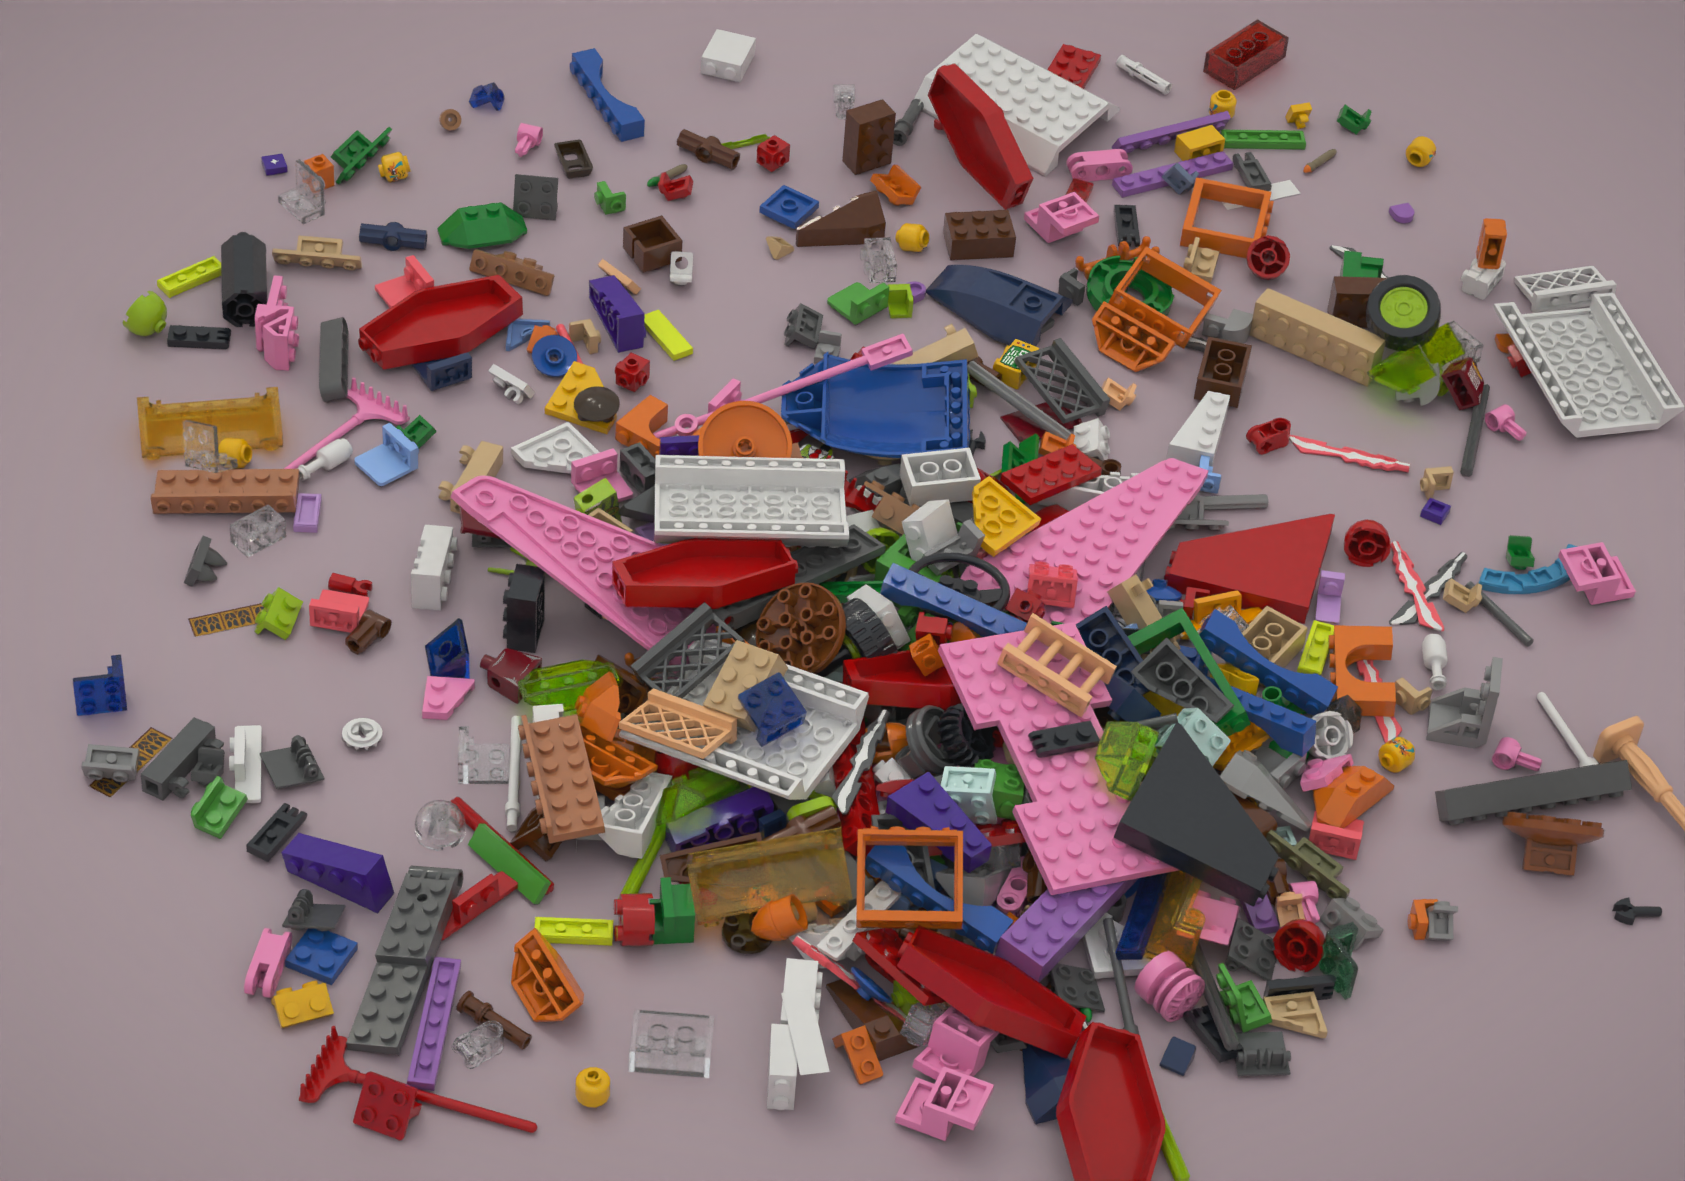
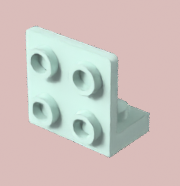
[1155,708,1231,767]
[941,766,997,825]

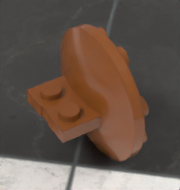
[756,583,846,674]
[1502,812,1605,876]

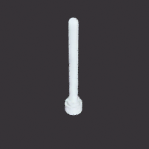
[1537,692,1599,767]

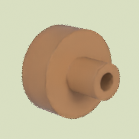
[439,109,461,130]

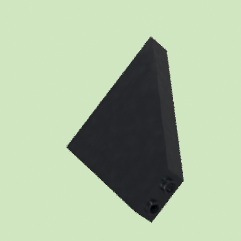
[1114,722,1279,907]

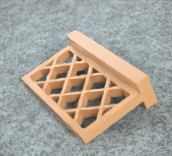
[619,688,737,759]

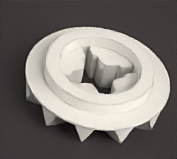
[342,718,382,751]

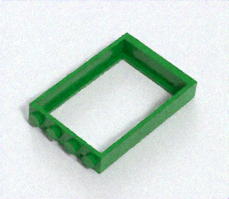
[1127,608,1251,754]

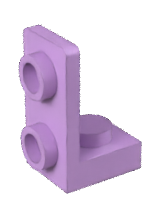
[1315,570,1345,625]

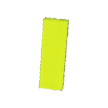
[157,256,221,298]
[644,309,693,361]
[1297,620,1334,676]
[535,917,614,946]

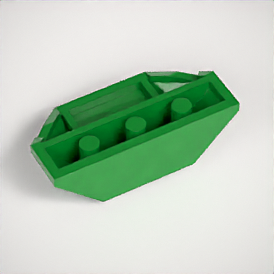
[437,202,527,249]

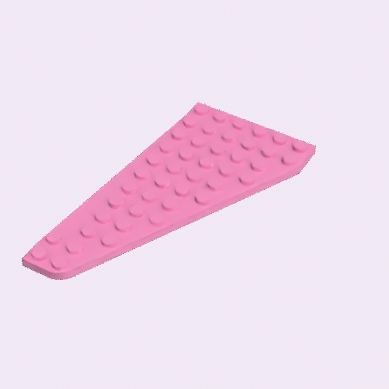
[960,458,1208,625]
[451,476,716,674]

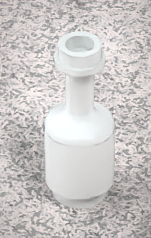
[297,438,353,481]
[1422,634,1448,690]

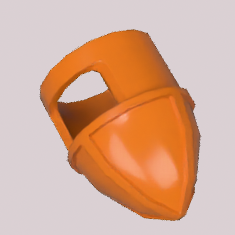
[865,722,908,765]
[751,894,808,941]

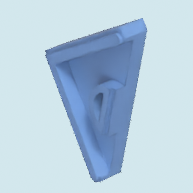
[506,319,550,351]

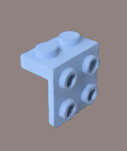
[354,423,419,486]

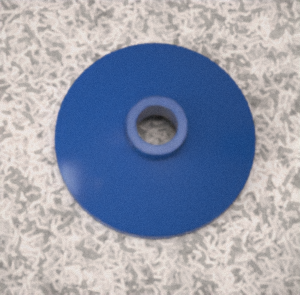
[532,335,577,377]
[1146,579,1182,601]
[851,966,893,1004]

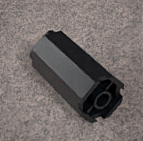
[221,232,268,327]

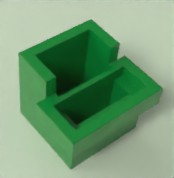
[1340,250,1384,278]
[649,877,695,945]

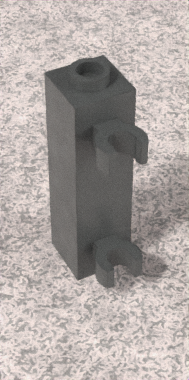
[141,717,225,801]

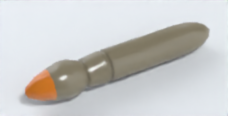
[1303,149,1337,173]

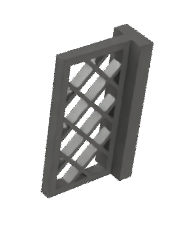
[1014,338,1110,424]
[631,602,745,698]

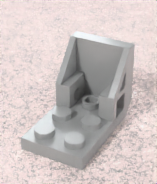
[1426,657,1503,749]

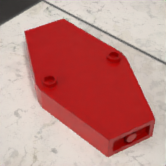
[928,63,1034,210]
[358,275,523,370]
[612,538,798,609]
[842,650,962,710]
[897,925,1086,1059]
[1056,1022,1166,1181]

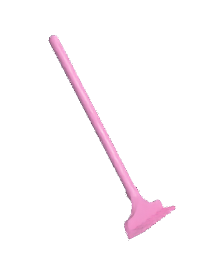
[283,378,410,469]

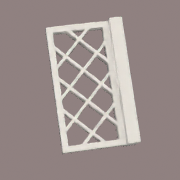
[1514,266,1617,313]

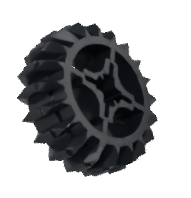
[937,703,996,768]

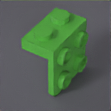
[827,282,889,325]
[974,759,1024,820]
[1216,963,1272,1033]

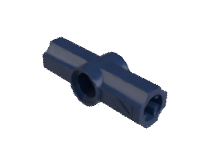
[359,222,428,251]

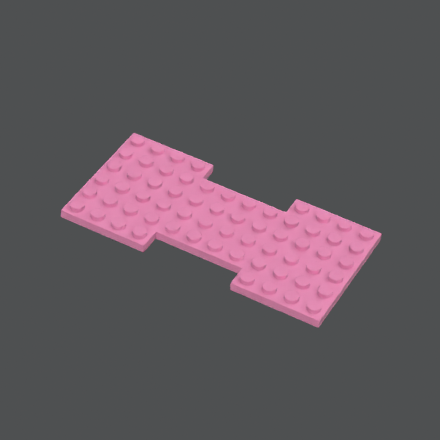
[938,622,1178,895]

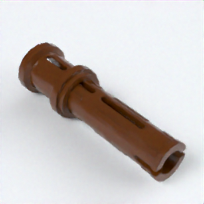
[456,991,532,1050]

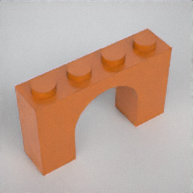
[615,395,702,459]
[1328,625,1396,717]

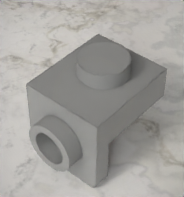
[1426,901,1458,941]

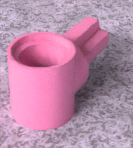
[515,123,543,157]
[1484,404,1527,441]
[1492,737,1542,771]
[1288,881,1320,924]

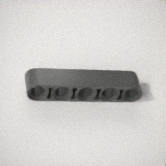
[319,317,349,402]

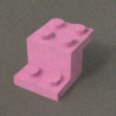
[1024,192,1099,243]
[1558,542,1636,605]
[1177,890,1240,947]
[912,1006,999,1080]
[895,1066,994,1141]

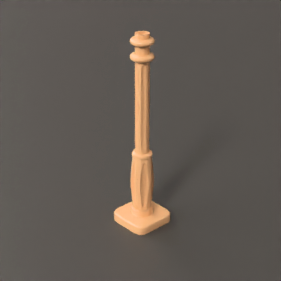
[1593,716,1685,831]

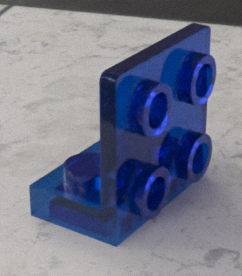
[73,654,127,716]
[738,672,807,747]

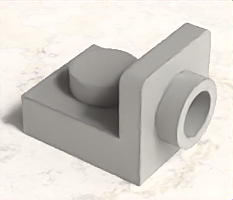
[814,330,842,364]

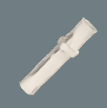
[1116,55,1172,95]

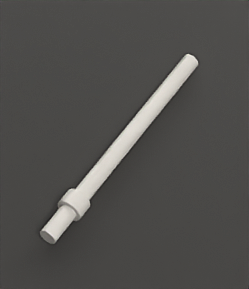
[505,716,521,832]

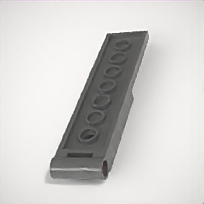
[692,524,885,630]
[346,865,463,1055]

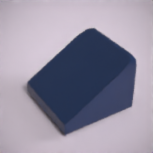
[1159,1036,1196,1076]

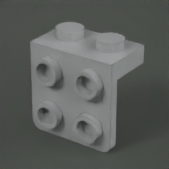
[1253,746,1307,790]

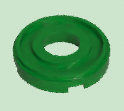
[1086,256,1174,316]

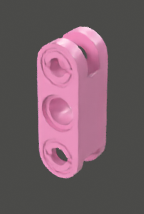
[1066,149,1133,182]
[996,856,1028,918]
[244,928,292,998]

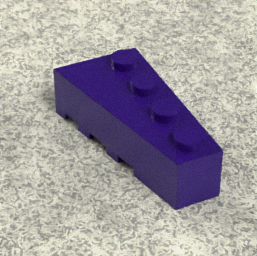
[885,772,992,873]

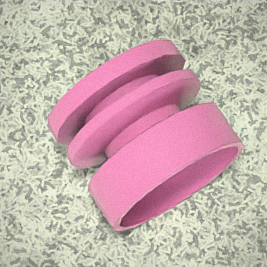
[1134,951,1205,1022]

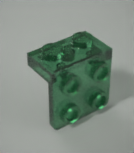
[1318,922,1358,1000]

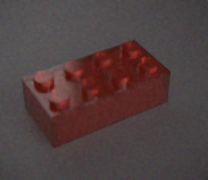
[1203,19,1289,90]

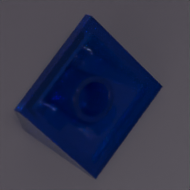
[425,618,470,679]

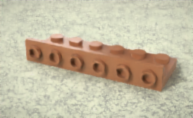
[150,469,300,514]
[518,714,605,843]

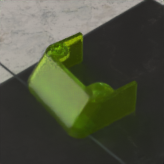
[1367,322,1466,395]

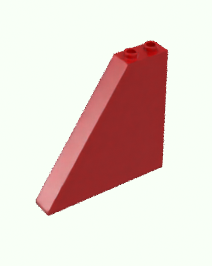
[1164,514,1335,624]

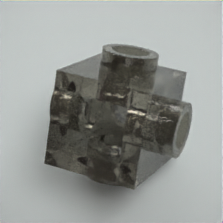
[1327,695,1362,734]

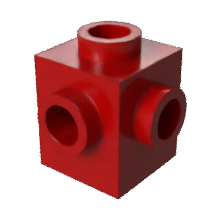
[756,135,790,172]
[615,352,650,392]
[1005,588,1046,623]

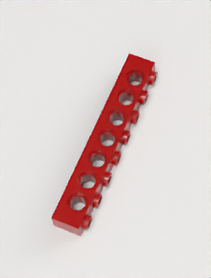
[833,716,880,861]

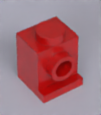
[915,612,953,646]

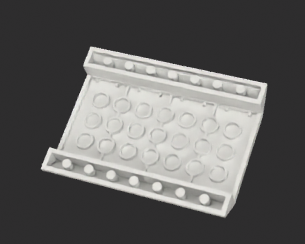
[914,34,1120,176]
[1493,293,1685,438]
[654,455,849,548]
[619,639,869,800]

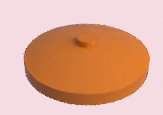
[698,401,792,458]

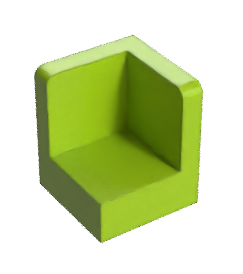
[888,284,913,318]

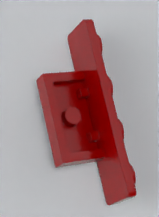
[441,871,518,941]

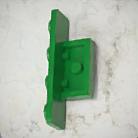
[331,127,392,185]
[1001,434,1039,504]

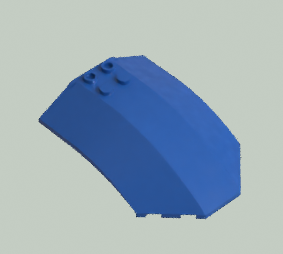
[781,351,970,458]

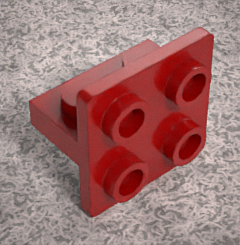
[353,1071,422,1140]

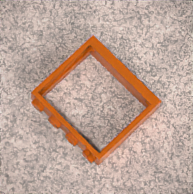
[1180,177,1274,258]
[1108,246,1222,349]
[856,826,963,929]

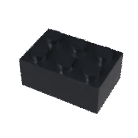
[503,564,545,653]

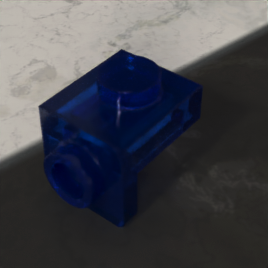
[469,82,505,111]

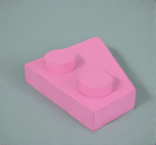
[422,676,475,720]
[1300,754,1354,792]

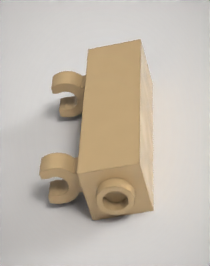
[893,324,978,364]
[438,441,503,514]
[1107,574,1183,652]

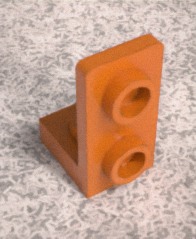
[832,1025,883,1084]

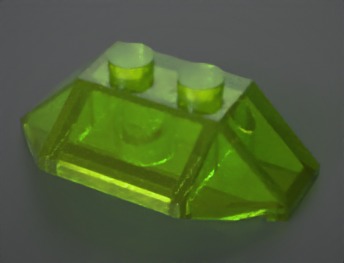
[518,659,620,712]
[1095,721,1159,801]
[656,767,741,826]

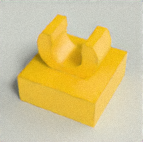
[1285,102,1312,129]

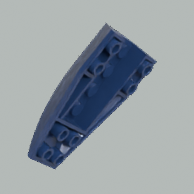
[926,264,1073,346]

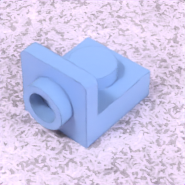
[1199,455,1221,494]

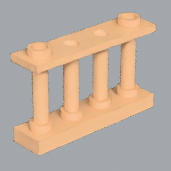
[997,613,1117,717]

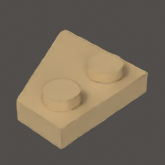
[1263,991,1328,1038]

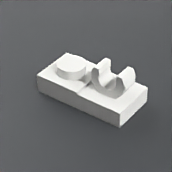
[489,364,535,405]

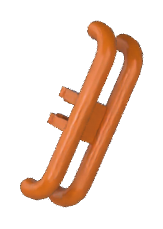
[1075,236,1160,281]

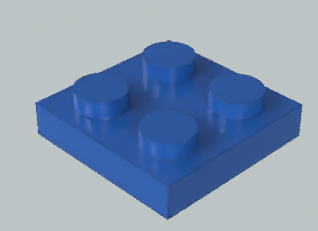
[759,185,819,229]
[285,928,358,985]

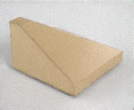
[766,236,795,260]

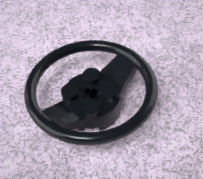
[908,553,1011,623]

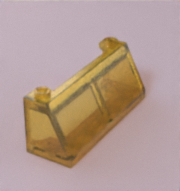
[137,387,283,460]
[687,828,853,927]
[1140,870,1205,969]

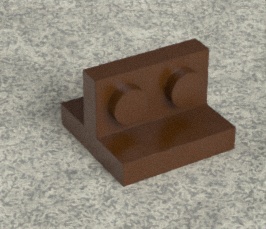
[510,807,562,862]

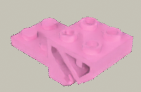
[255,276,299,371]

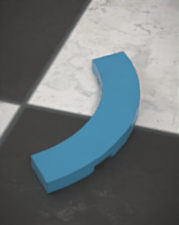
[1478,544,1578,594]

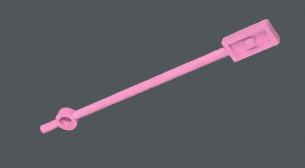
[653,334,913,439]

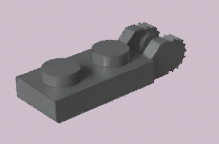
[1232,152,1272,191]

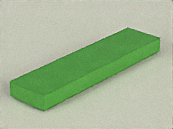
[1221,130,1306,150]
[468,824,551,904]

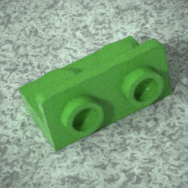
[191,776,248,839]

